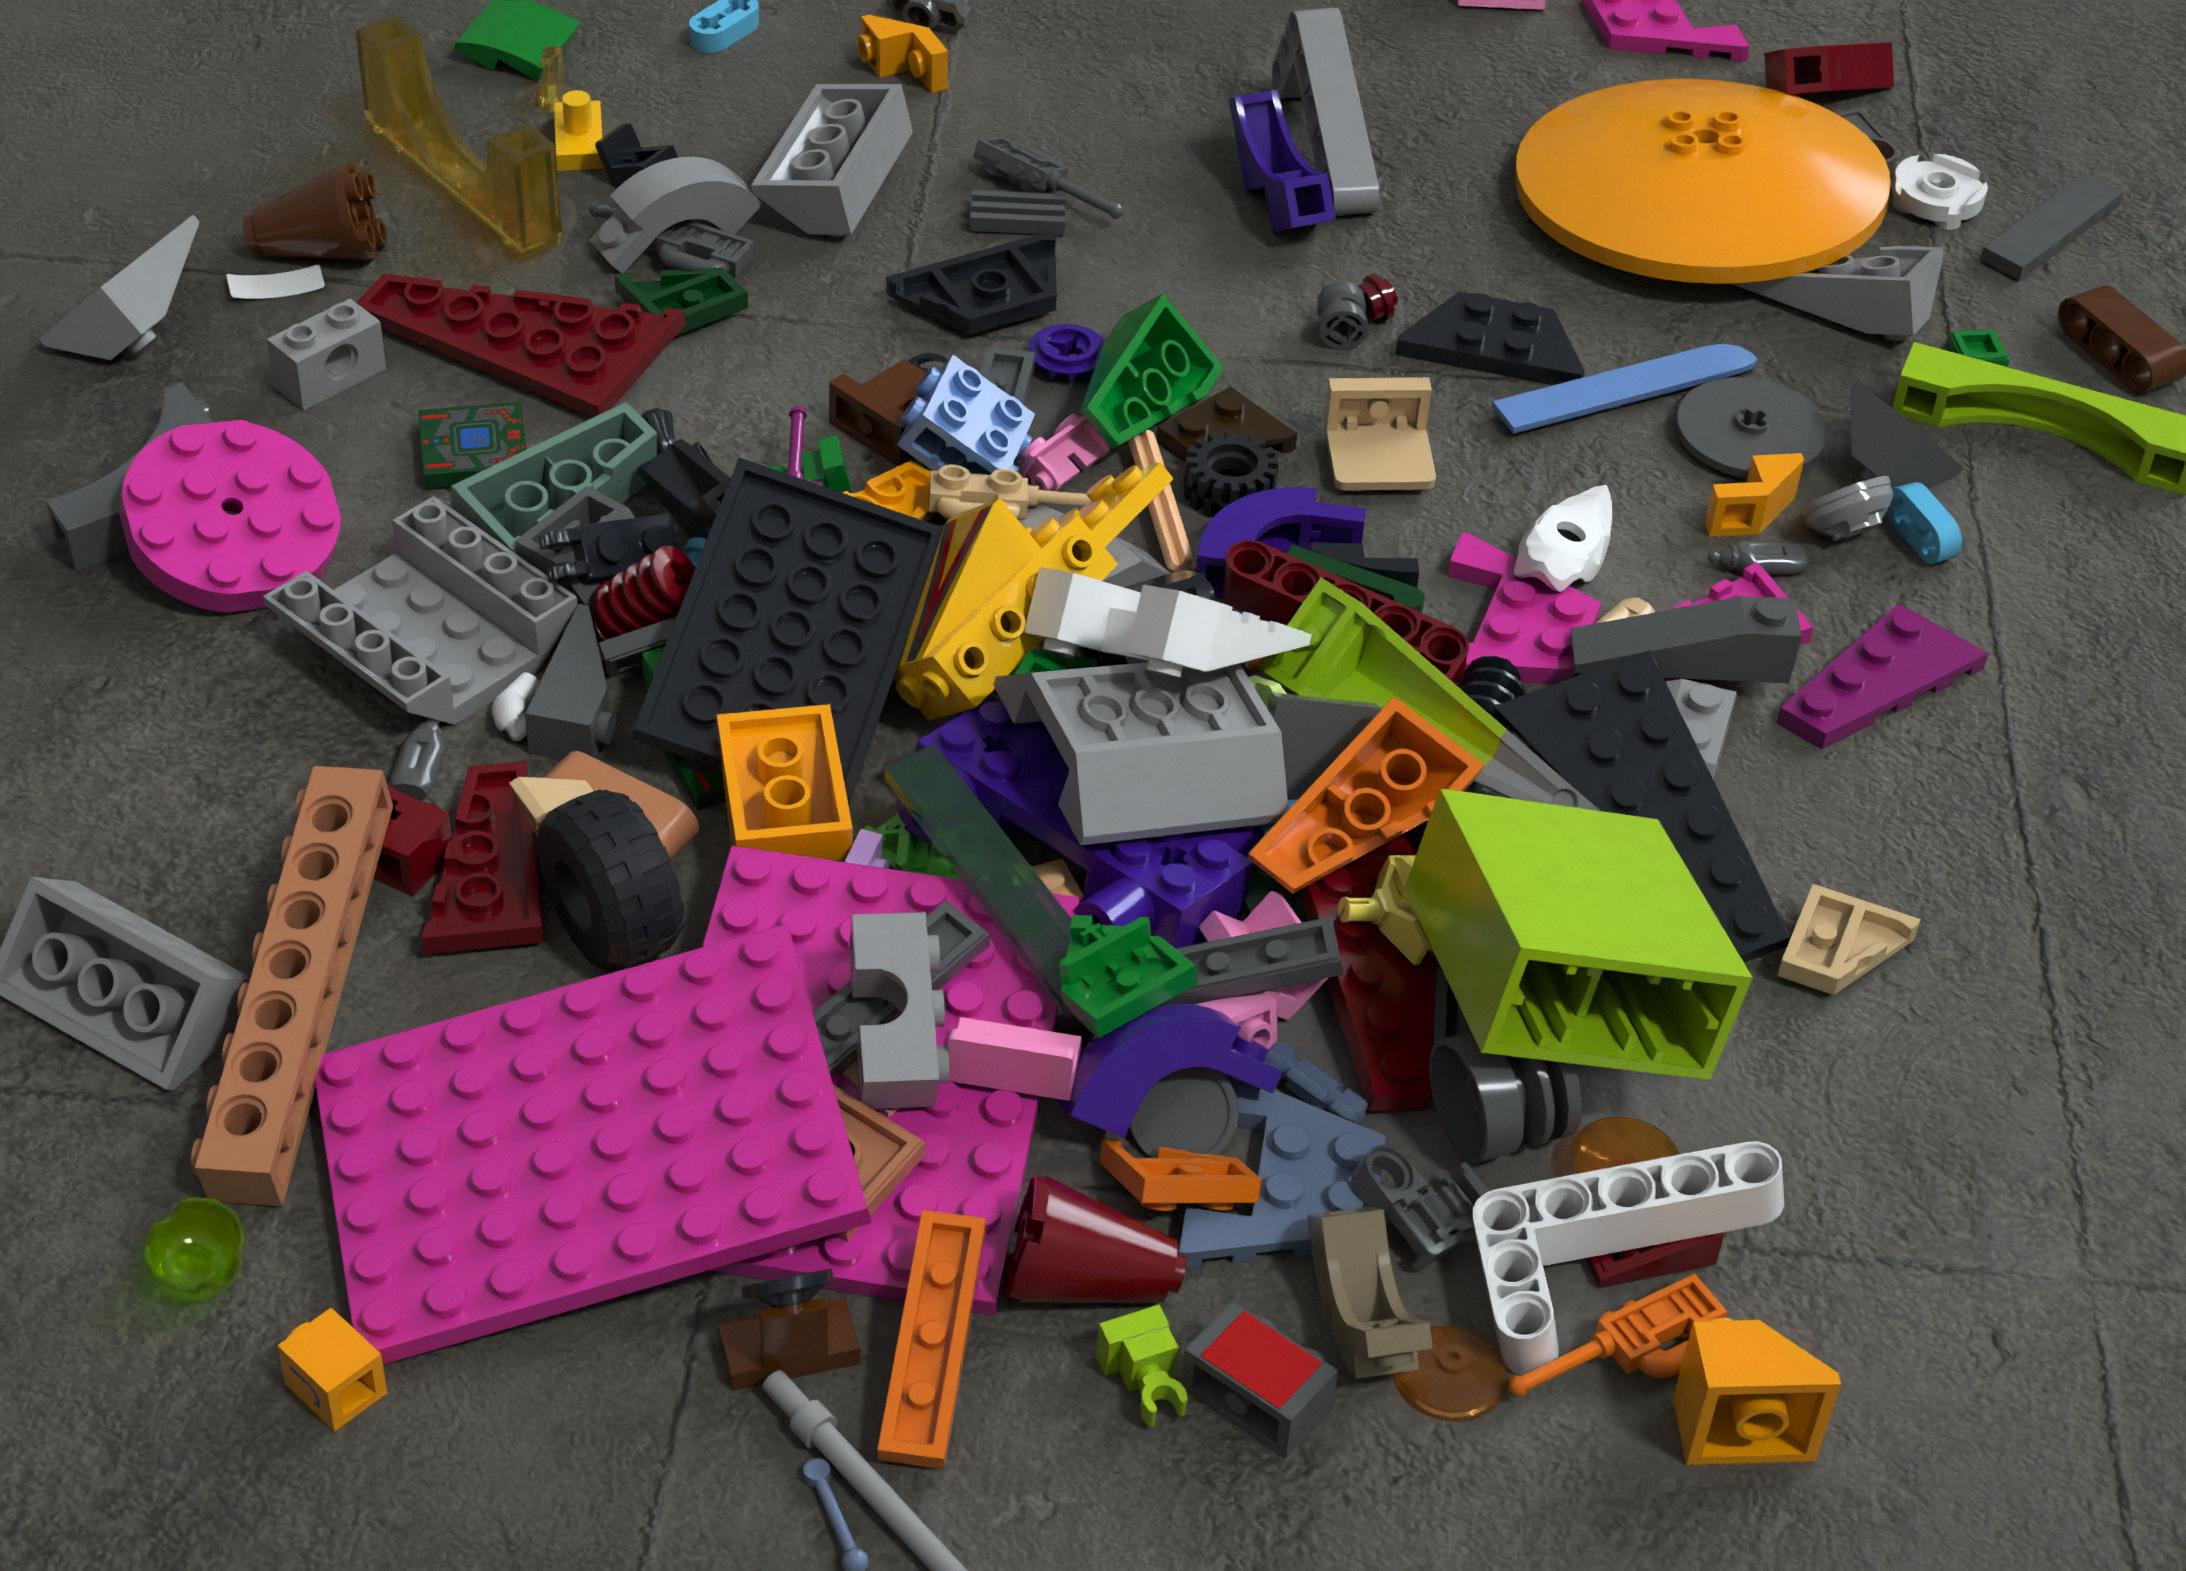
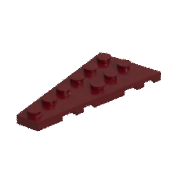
[356,274,686,417]
[1298,831,1437,1111]

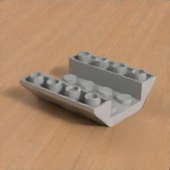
[263,496,577,725]
[993,662,1289,845]

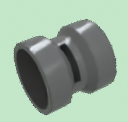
[1317,281,1368,350]

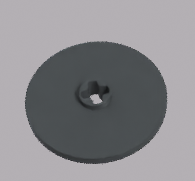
[1676,377,1827,478]

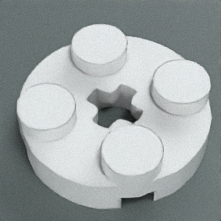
[1891,154,1988,230]

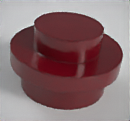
[1358,274,1398,322]

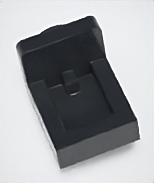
[595,123,678,186]

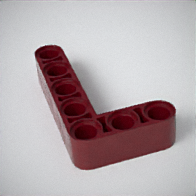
[1222,540,1469,687]

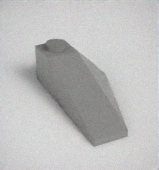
[1730,246,1943,340]

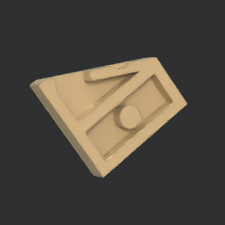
[1777,884,1921,995]

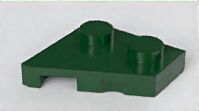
[615,267,748,336]

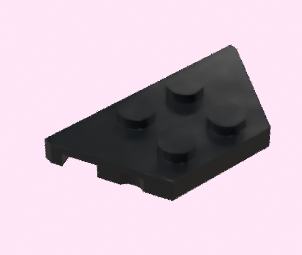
[886,231,1057,335]
[1395,291,1585,385]

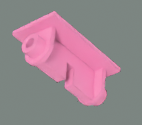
[1018,413,1110,491]

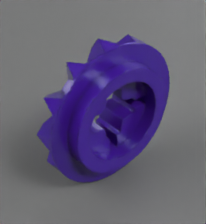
[1029,324,1105,383]

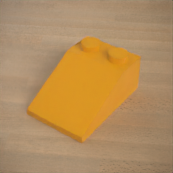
[717,704,853,862]

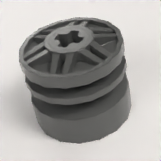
[1429,1031,1582,1164]

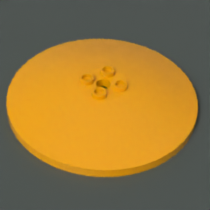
[1515,79,1891,284]

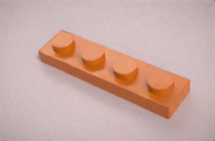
[877,1210,986,1469]

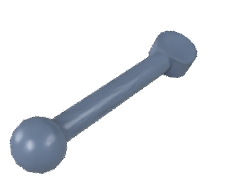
[803,1458,869,1571]

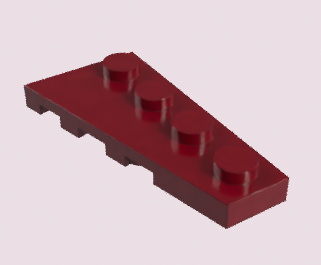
[422,761,543,954]

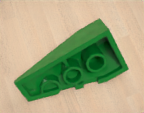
[1080,293,1224,449]

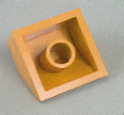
[1672,1318,1841,1465]

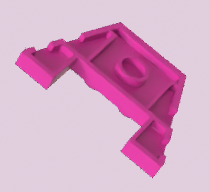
[1582,0,1750,62]
[1447,532,1601,684]

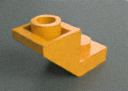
[857,15,948,93]
[1704,453,1804,537]

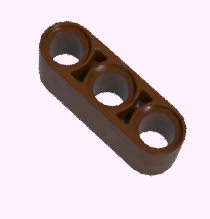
[2058,285,2186,393]

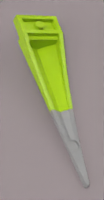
[1257,578,1600,811]

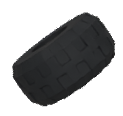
[536,789,685,971]

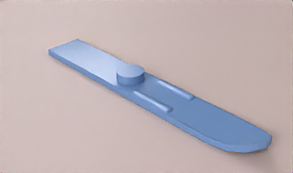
[1492,344,1758,434]

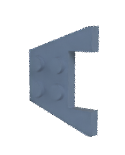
[1179,1072,1386,1269]

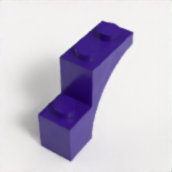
[1228,89,1336,233]

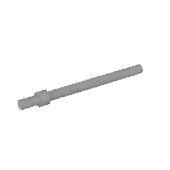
[763,1370,968,1571]

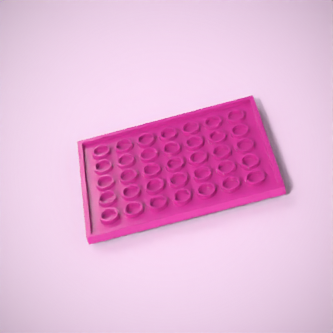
[702,846,1080,1316]
[315,923,872,1365]

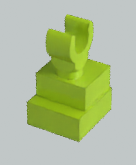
[1095,1304,1188,1426]

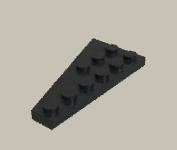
[1494,650,1790,962]

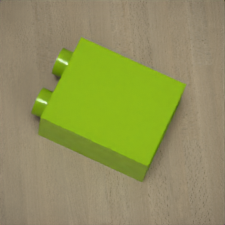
[1404,788,1753,1080]

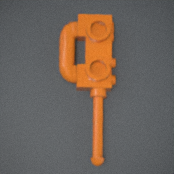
[1508,1273,1728,1397]

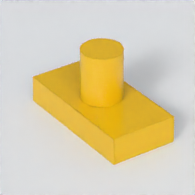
[554,90,604,171]

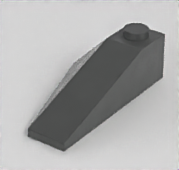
[1569,596,1802,684]

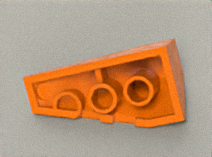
[1248,696,1485,894]

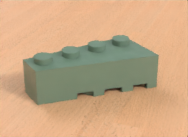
[451,402,657,553]

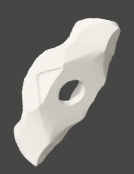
[1514,485,1612,592]

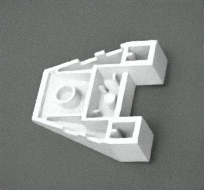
[1024,567,1312,678]

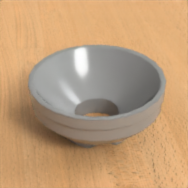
[1799,476,1894,542]

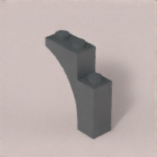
[46,382,214,571]

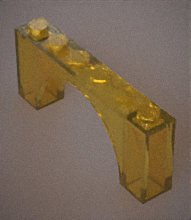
[355,14,563,259]

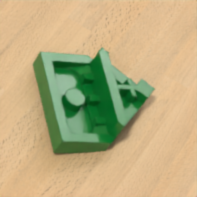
[1059,915,1198,1039]

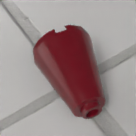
[1004,1174,1187,1303]

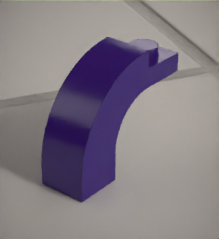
[1196,487,1367,599]
[1055,1003,1283,1138]

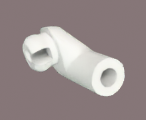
[492,672,540,741]

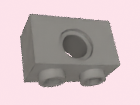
[267,298,386,411]

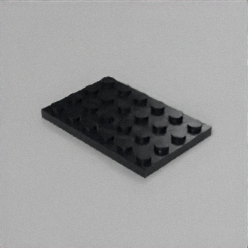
[632,458,944,805]

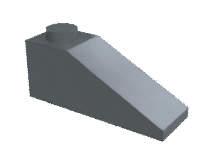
[525,604,616,760]

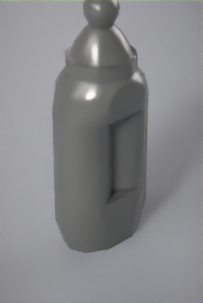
[1707,541,1807,575]
[390,717,445,800]

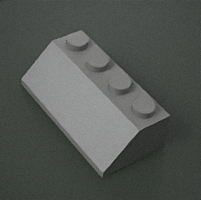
[751,84,913,237]
[0,877,251,1090]

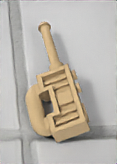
[929,464,1090,520]

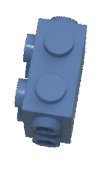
[897,355,1035,475]

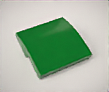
[454,0,580,82]

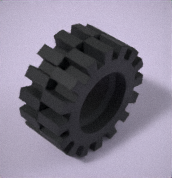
[1184,431,1278,518]

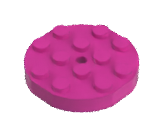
[119,420,341,613]

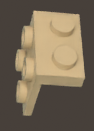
[1323,377,1436,492]

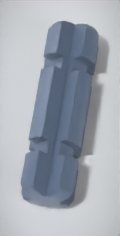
[1266,1041,1368,1124]

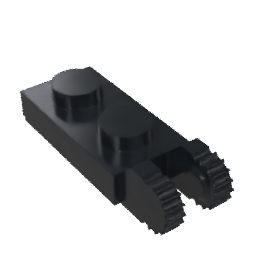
[538,513,678,583]

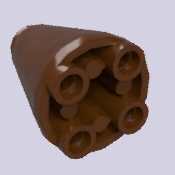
[243,163,388,261]

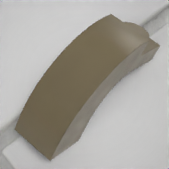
[1307,1207,1433,1379]

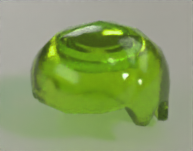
[143,1197,246,1303]

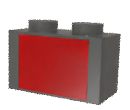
[1181,1301,1338,1459]

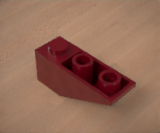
[1764,42,1894,96]

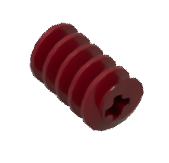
[593,546,696,641]

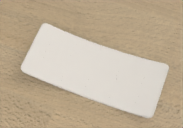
[226,265,325,299]

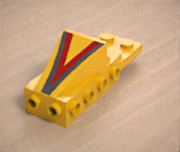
[893,462,1174,721]

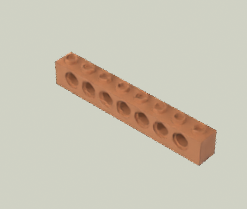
[191,766,393,1207]

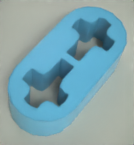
[689,0,759,53]
[1887,482,1962,564]

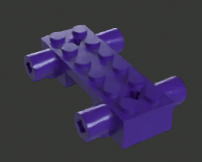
[897,697,1261,949]

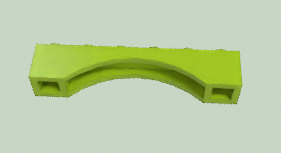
[1892,342,2186,495]

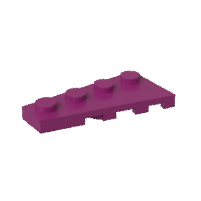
[1777,603,1989,749]

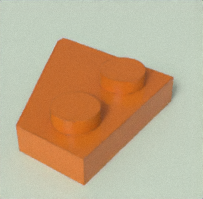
[1099,1139,1262,1211]

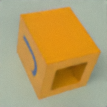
[277,1308,388,1432]

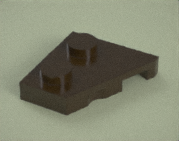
[1157,386,1298,463]

